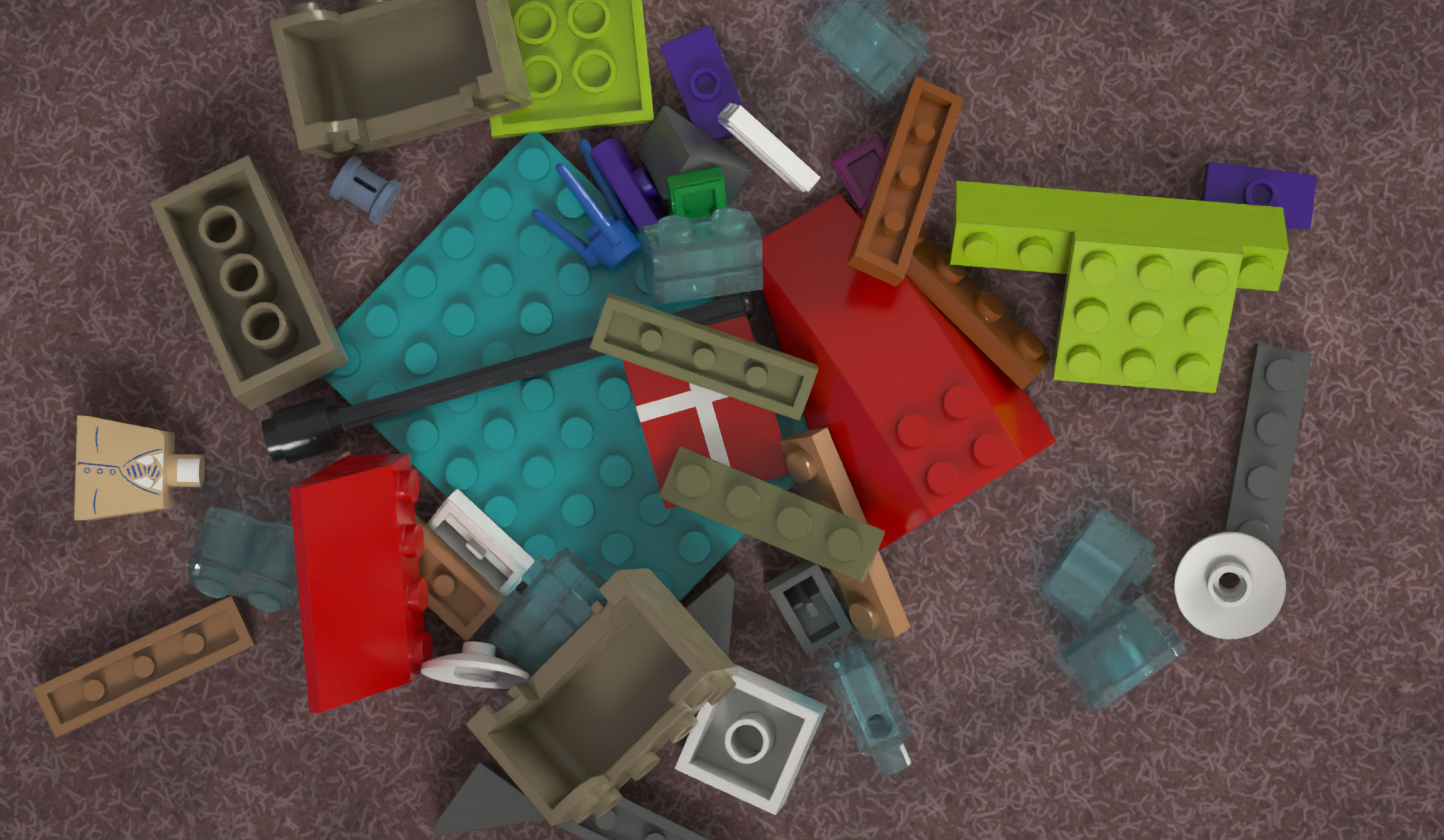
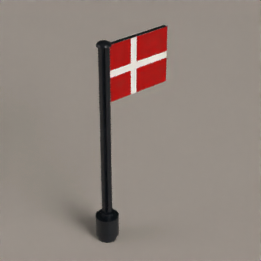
[261,288,790,509]

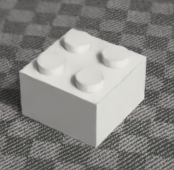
[674,664,827,815]

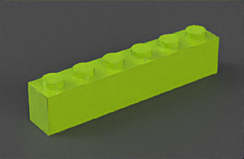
[950,181,1289,291]

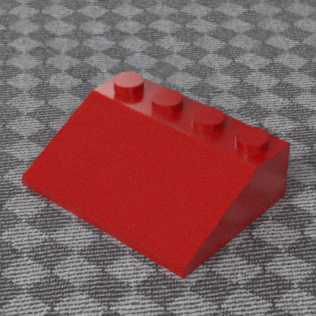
[289,454,433,713]

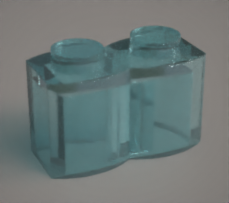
[1035,507,1156,635]
[187,508,299,612]

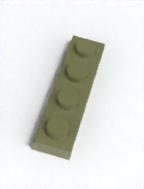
[590,292,818,421]
[659,446,885,584]

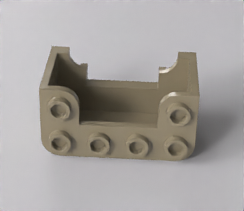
[269,0,532,159]
[466,568,738,826]

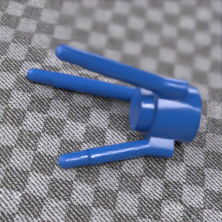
[531,139,642,272]

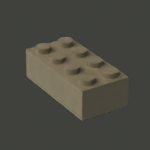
[149,155,350,410]

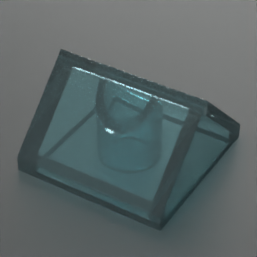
[1052,595,1188,714]

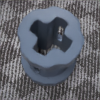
[329,155,402,225]

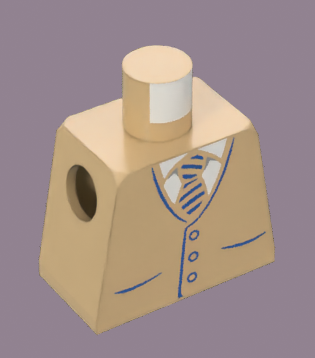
[74,415,205,520]

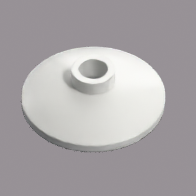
[1174,532,1286,639]
[421,642,531,689]

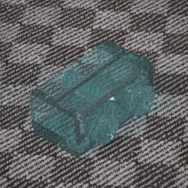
[805,0,932,108]
[641,208,763,305]
[489,548,606,677]

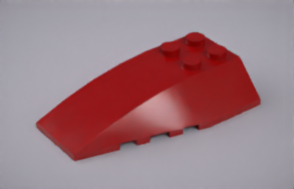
[747,193,1057,551]

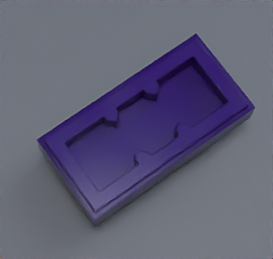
[660,25,745,141]
[591,139,673,242]
[1202,162,1317,231]

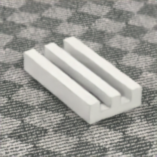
[717,103,821,192]
[427,489,538,599]

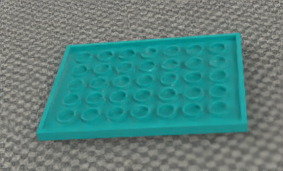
[322,133,808,627]

